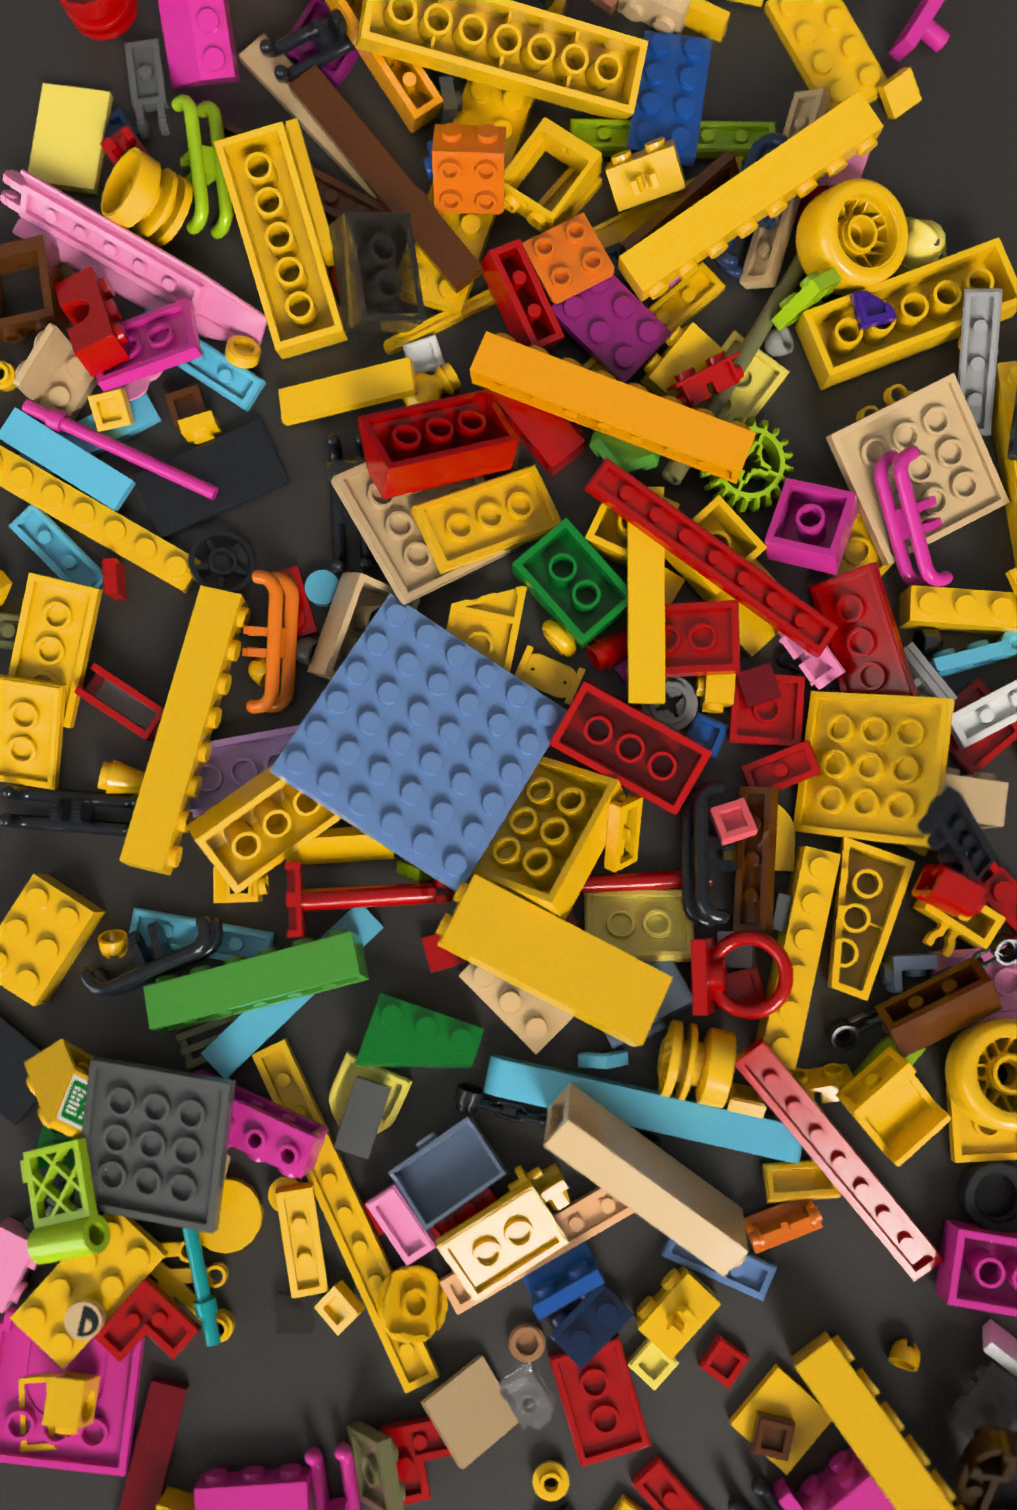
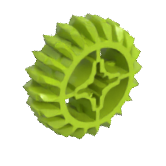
[699,416,794,513]

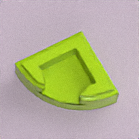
[396,860,436,883]

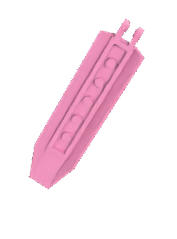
[0,169,267,346]

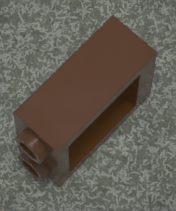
[0,235,69,343]

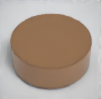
[509,1321,545,1362]

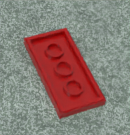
[808,562,919,697]

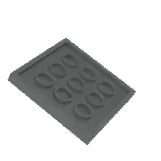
[73,1057,236,1234]

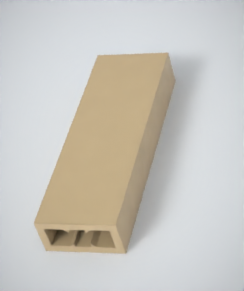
[544,1082,748,1277]

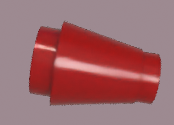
[586,630,627,671]

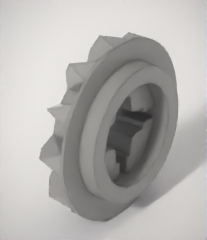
[641,677,698,730]

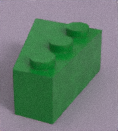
[355,993,484,1068]

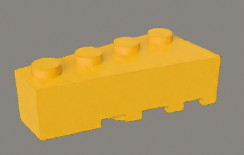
[827,837,915,1001]

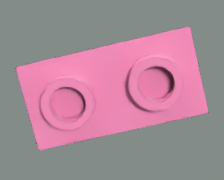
[777,631,846,690]

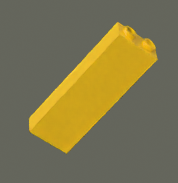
[435,874,673,1047]

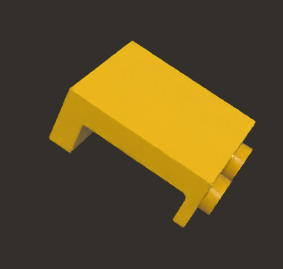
[835,1046,951,1166]

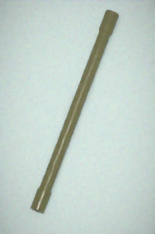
[662,253,805,485]

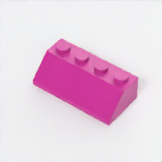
[158,0,241,89]

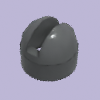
[296,637,318,666]

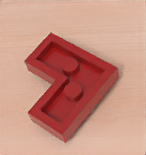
[94,1276,202,1363]
[380,1416,452,1505]

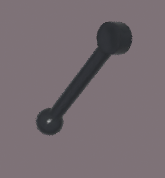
[777,652,840,692]

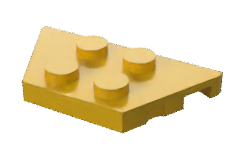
[446,586,527,672]

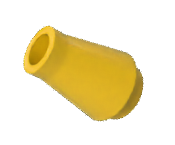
[98,759,145,794]

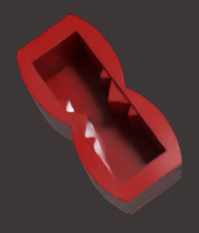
[912,863,988,918]

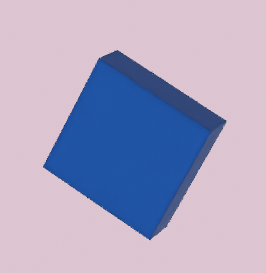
[686,712,729,759]

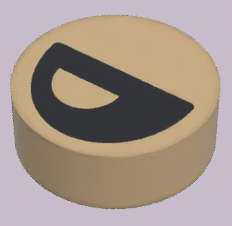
[64,1298,106,1341]

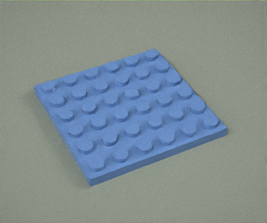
[269,593,567,892]

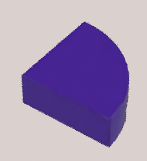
[850,291,897,330]

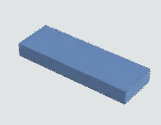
[661,1237,777,1301]

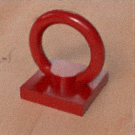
[691,930,794,1019]

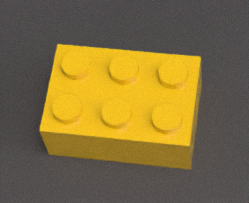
[0,874,106,1006]

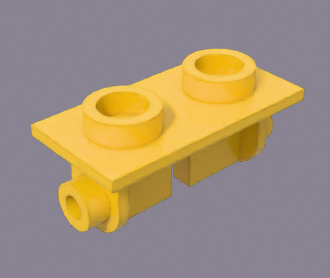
[790,1063,854,1104]

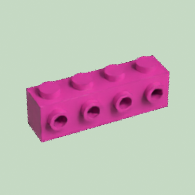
[194,1069,329,1178]

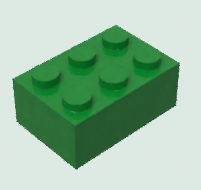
[512,517,627,651]

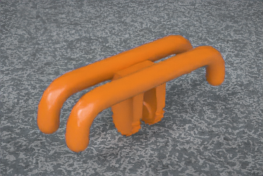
[242,570,299,714]

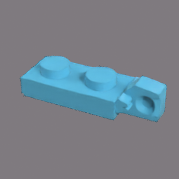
[930,632,1017,677]

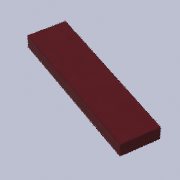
[119,1377,190,1510]

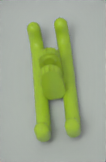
[171,94,233,239]

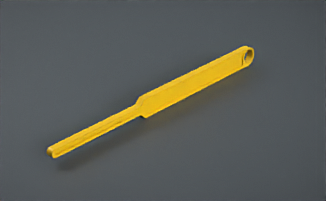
[384,156,746,355]

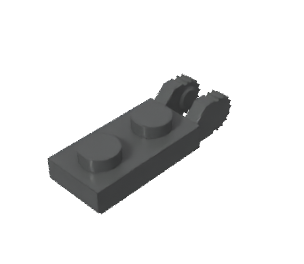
[124,38,171,138]

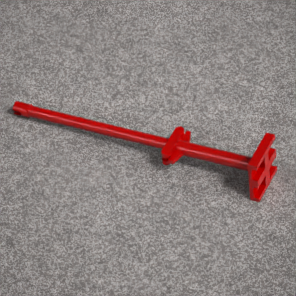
[285,862,712,938]

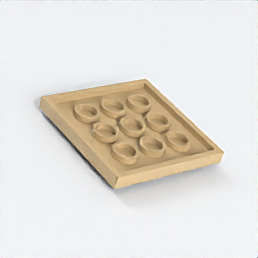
[826,373,1010,565]
[331,462,522,606]

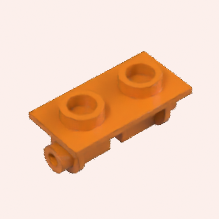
[744,1200,823,1254]

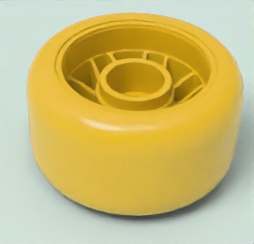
[796,178,908,295]
[945,1017,1017,1132]

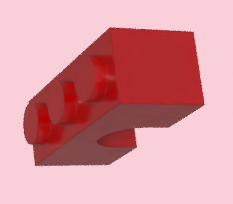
[54,266,130,377]

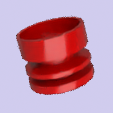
[58,0,139,41]

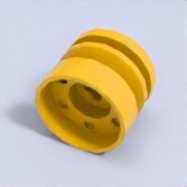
[100,147,193,247]
[657,1020,736,1108]

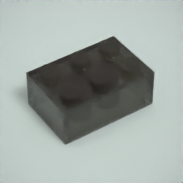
[329,211,426,333]

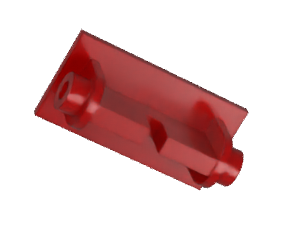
[666,351,744,408]

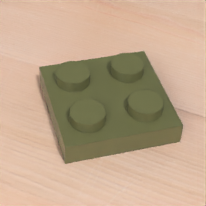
[347,1421,405,1510]

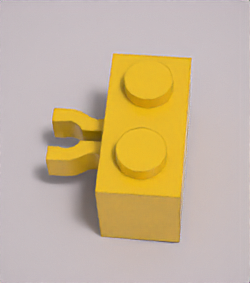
[605,137,686,212]
[912,899,1006,958]
[635,1265,721,1360]

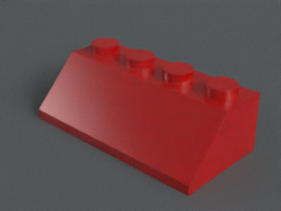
[358,389,519,500]

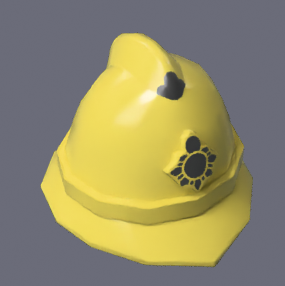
[894,217,946,276]

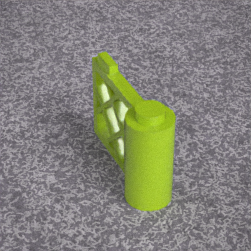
[20,1137,110,1265]

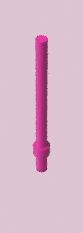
[22,399,219,500]

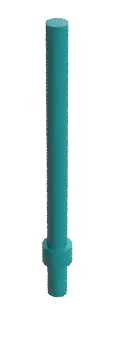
[182,1228,221,1347]

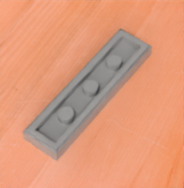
[958,288,1003,435]

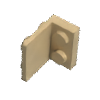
[13,323,97,420]

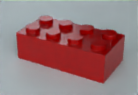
[549,679,712,815]

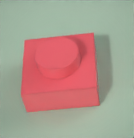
[709,797,757,846]

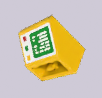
[24,1038,95,1139]

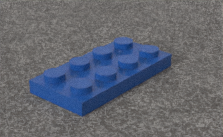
[627,30,712,166]

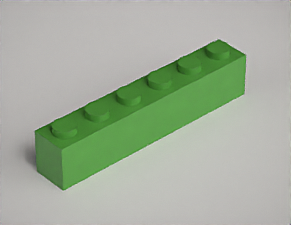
[143,929,369,1034]

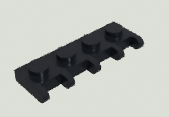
[917,786,997,881]

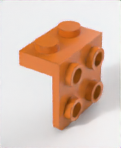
[432,123,506,214]
[522,212,614,304]

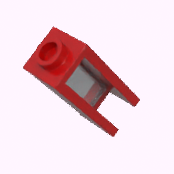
[74,663,164,742]

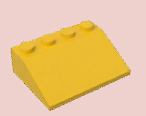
[469,756,627,921]

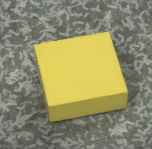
[627,1338,679,1391]

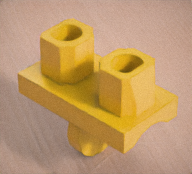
[500,1162,570,1211]

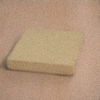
[420,1355,521,1469]

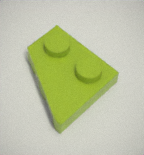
[771,267,842,331]

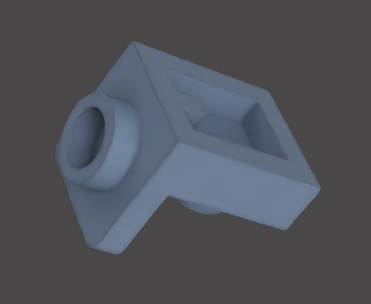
[880,952,938,993]

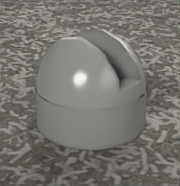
[764,327,793,356]

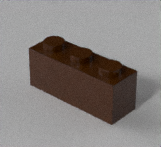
[874,957,1002,1058]

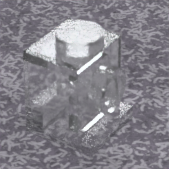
[500,1362,555,1429]

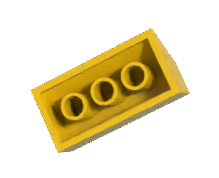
[186,764,342,894]

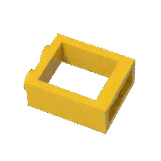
[504,117,602,232]

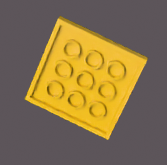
[793,691,955,848]

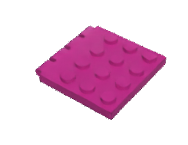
[0,1307,146,1476]

